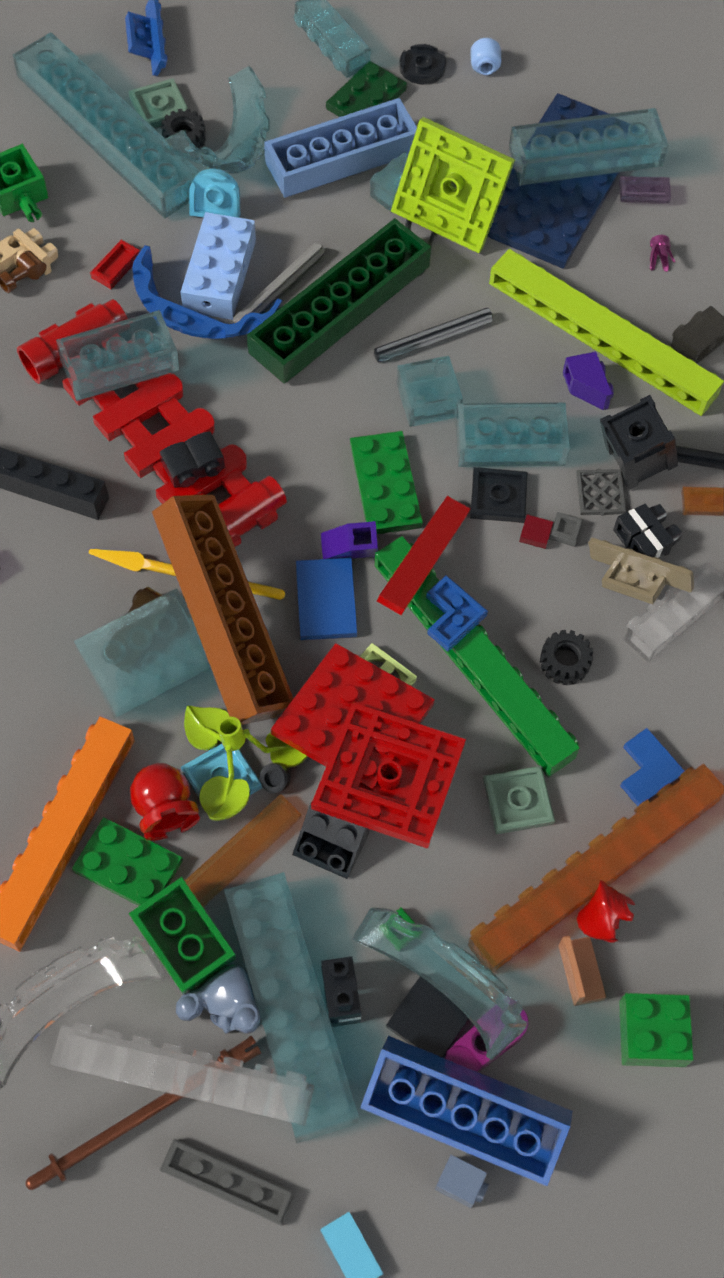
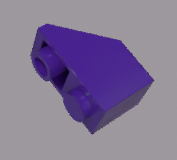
[562,352,614,410]
[321,521,378,559]

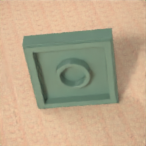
[129,78,188,131]
[483,766,555,834]

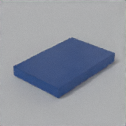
[296,558,357,640]

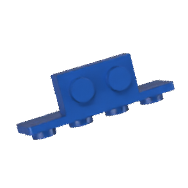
[125,0,168,77]

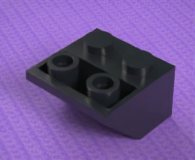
[292,802,370,879]

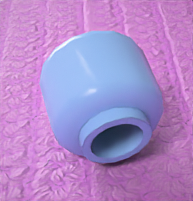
[471,38,502,75]

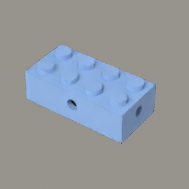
[181,212,256,320]

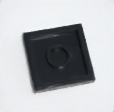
[470,467,528,523]
[386,973,474,1058]

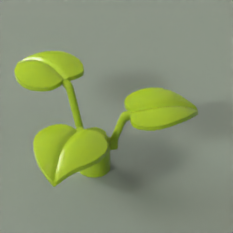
[184,705,308,821]

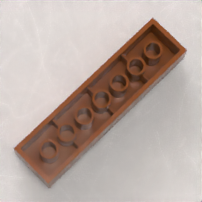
[152,495,294,725]

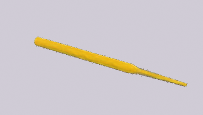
[89,549,285,600]

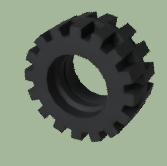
[161,109,206,155]
[540,630,593,685]

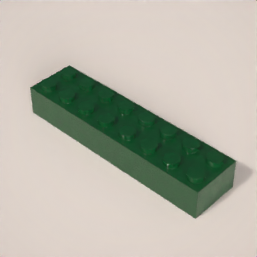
[247,218,431,384]

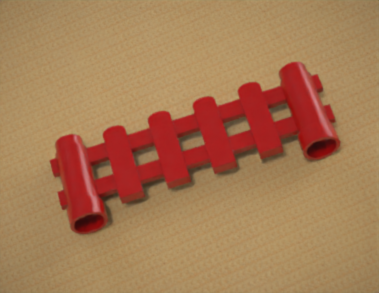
[17,299,287,547]

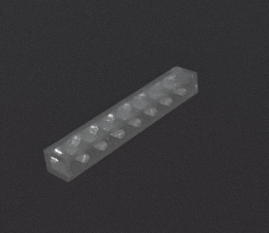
[50,1022,314,1126]

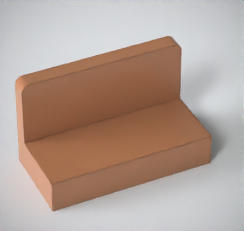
[558,936,606,1006]

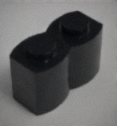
[160,432,225,488]

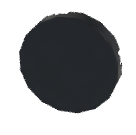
[399,44,446,85]

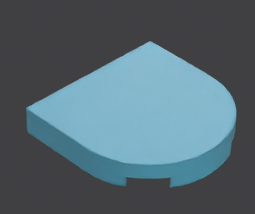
[189,169,240,218]

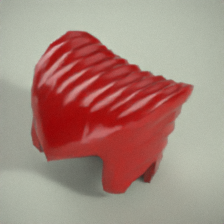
[576,880,635,943]

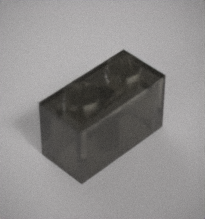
[671,306,724,364]

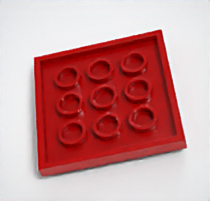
[271,643,435,791]

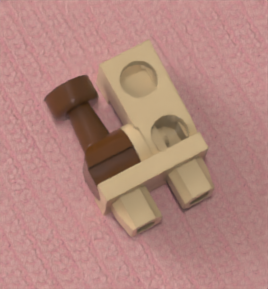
[0,228,59,294]

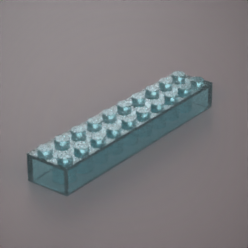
[12,32,200,219]

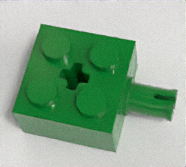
[0,143,49,222]

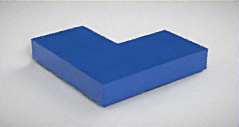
[426,575,488,652]
[620,728,685,808]

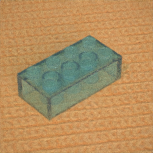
[56,310,179,401]
[455,402,570,467]

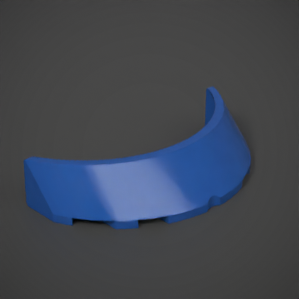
[133,245,283,339]

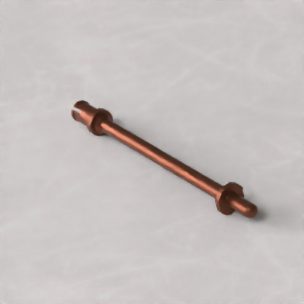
[25,1036,262,1190]

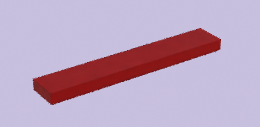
[377,496,471,616]

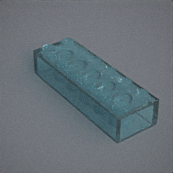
[509,108,669,185]

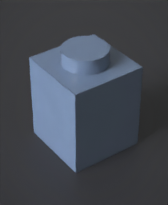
[435,1155,489,1208]

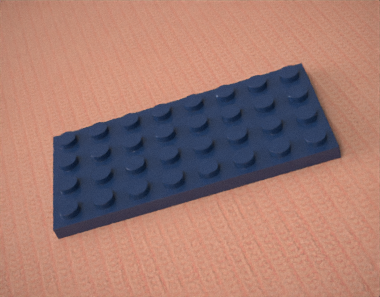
[487,93,644,269]

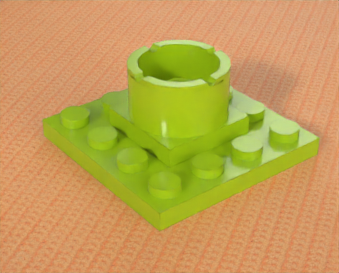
[391,117,515,253]

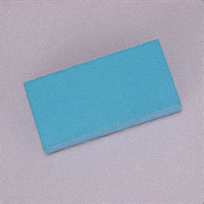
[320,1212,383,1278]

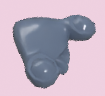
[176,964,260,1034]

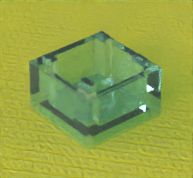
[397,356,463,427]

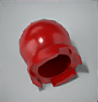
[130,763,200,841]

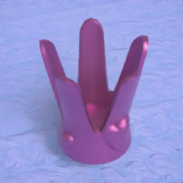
[649,235,675,272]

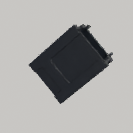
[600,395,678,490]

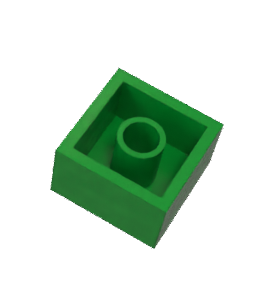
[619,993,693,1067]

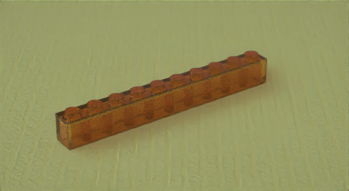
[467,763,724,975]

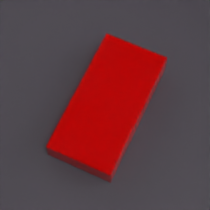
[90,239,141,290]

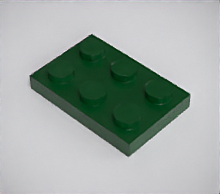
[326,61,407,117]

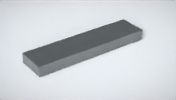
[160,1139,295,1226]

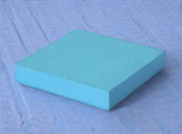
[181,743,262,798]

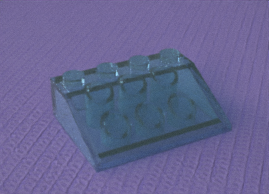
[73,588,211,718]

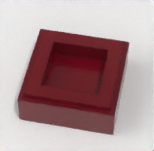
[519,515,553,549]

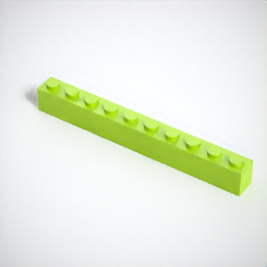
[489,249,724,417]

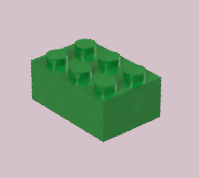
[128,877,236,995]

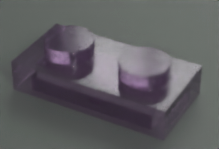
[619,176,671,203]

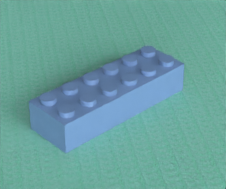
[264,98,417,198]

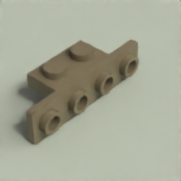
[588,538,694,605]

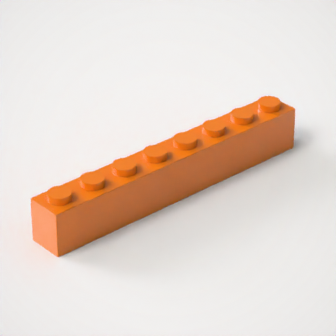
[0,716,135,952]

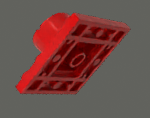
[311,702,466,849]

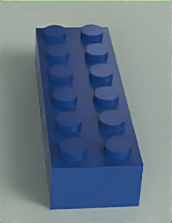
[360,1035,573,1186]

